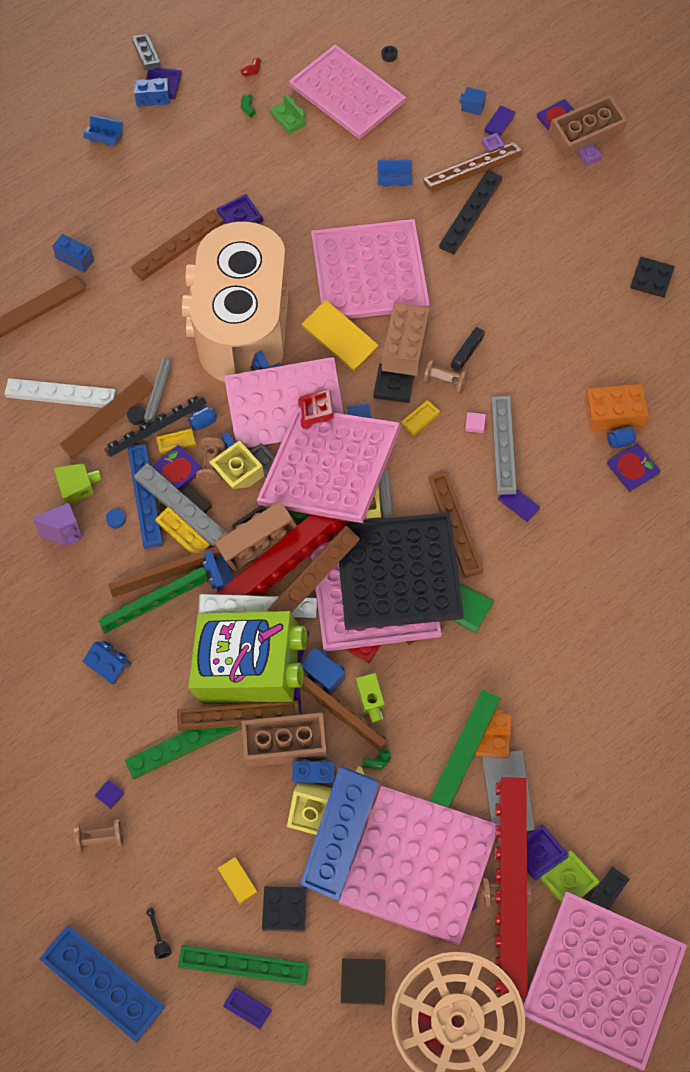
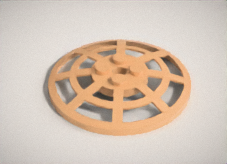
[391,952,525,1072]

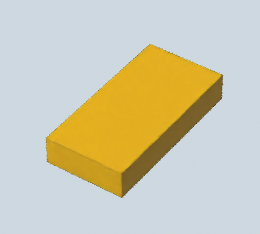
[401,400,440,436]
[156,428,197,455]
[217,857,258,905]

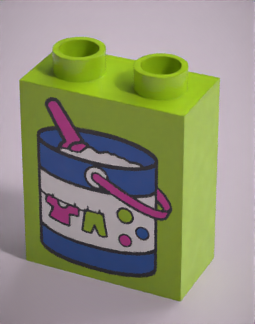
[188,611,307,703]

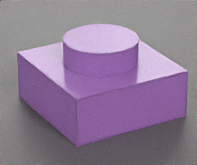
[481,133,504,153]
[578,144,602,166]

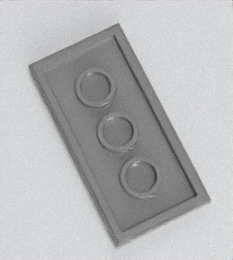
[482,750,535,833]

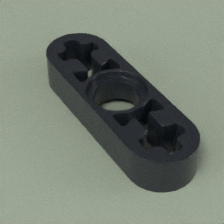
[451,327,485,371]

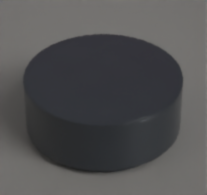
[381,46,398,62]
[127,406,145,425]

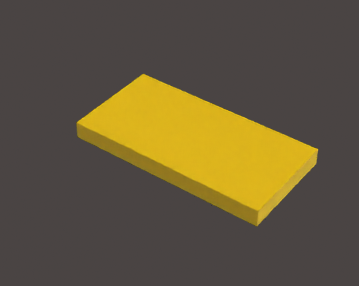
[301,300,379,372]

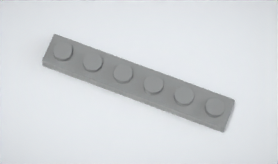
[492,396,516,495]
[134,463,227,547]

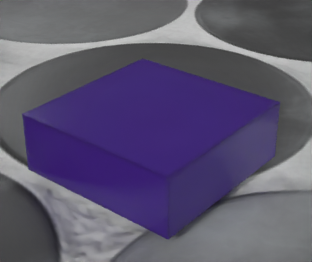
[95,780,124,809]

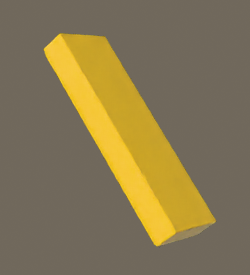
[155,506,210,555]

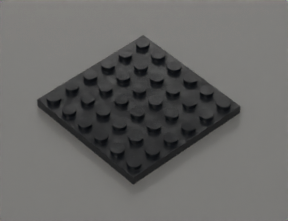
[336,512,464,630]

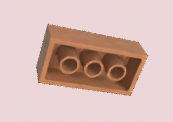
[549,94,628,157]
[382,303,430,376]
[215,501,297,572]
[241,713,327,767]

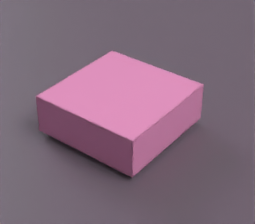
[465,412,486,433]

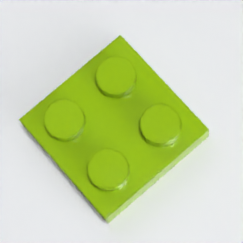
[539,850,600,903]

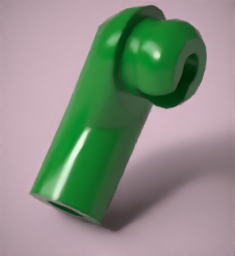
[241,94,256,117]
[362,749,391,770]

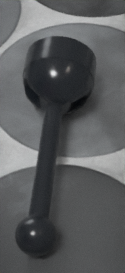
[146,908,172,959]

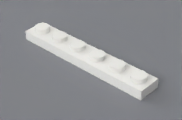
[5,378,116,408]
[198,594,317,618]

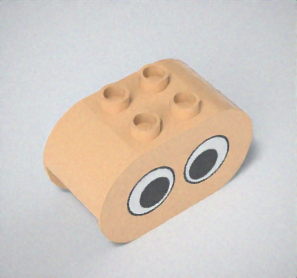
[182,222,289,382]

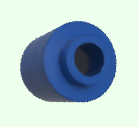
[188,406,217,431]
[607,426,636,449]

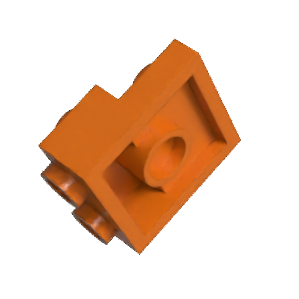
[470,710,511,758]

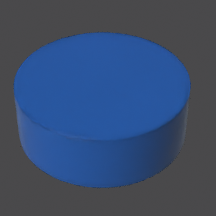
[106,509,126,529]

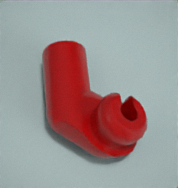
[241,58,261,76]

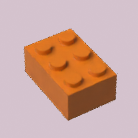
[585,384,648,432]

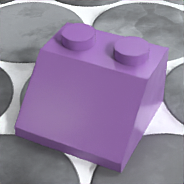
[32,503,83,546]

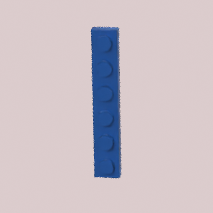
[128,444,163,549]

